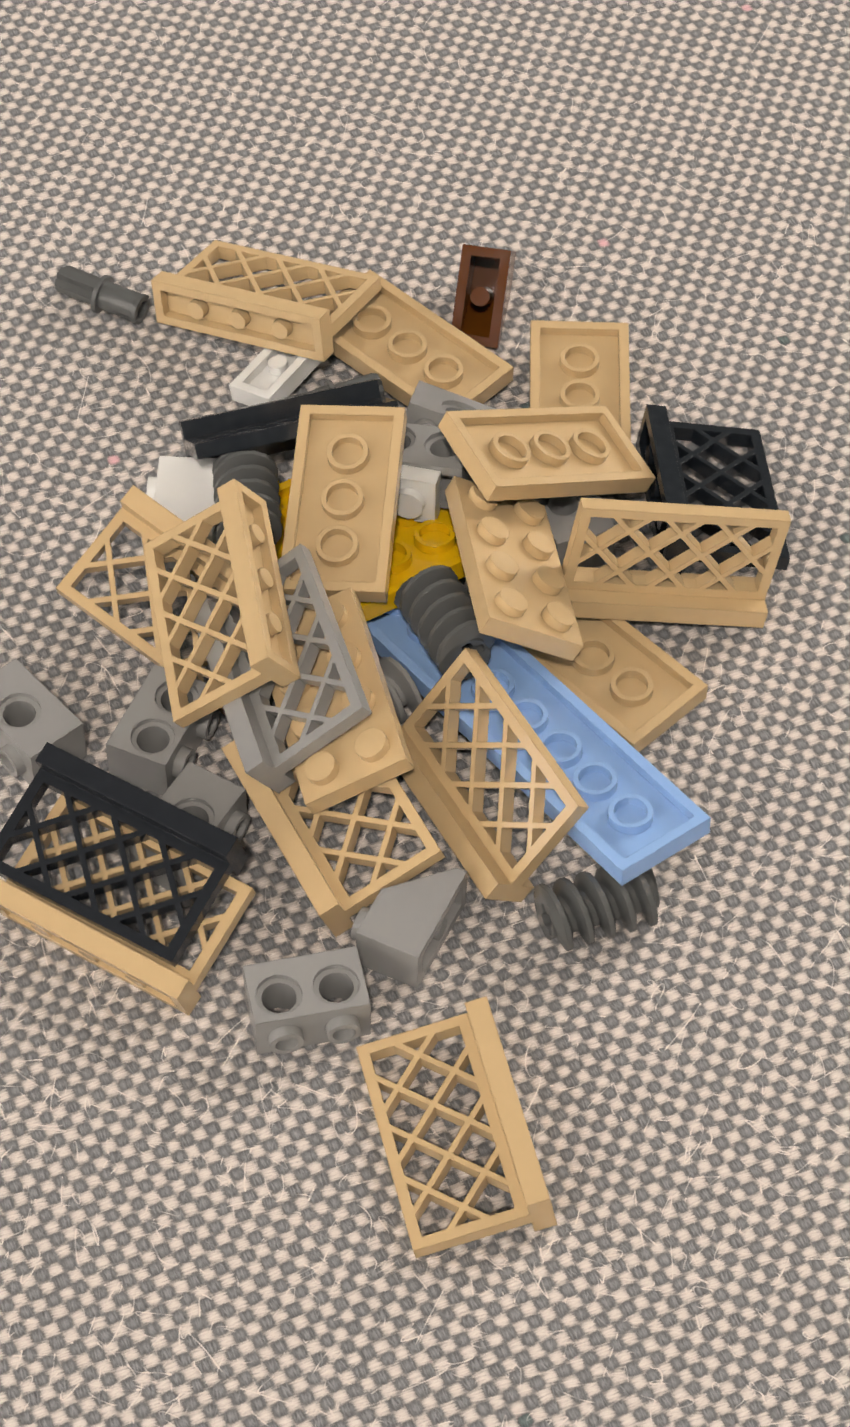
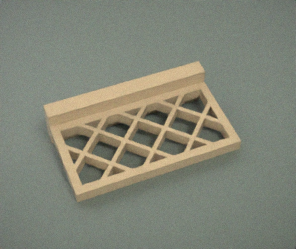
[151,240,381,362]
[144,479,301,728]
[56,485,289,715]
[562,497,791,628]
[400,648,589,902]
[221,739,445,937]
[0,795,256,1016]
[356,996,557,1258]

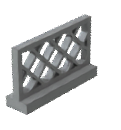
[194,543,372,794]

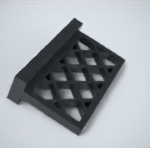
[179,379,398,460]
[636,404,790,575]
[0,742,249,967]

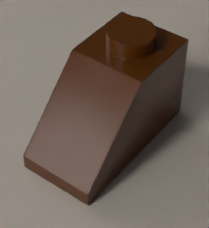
[452,244,516,349]

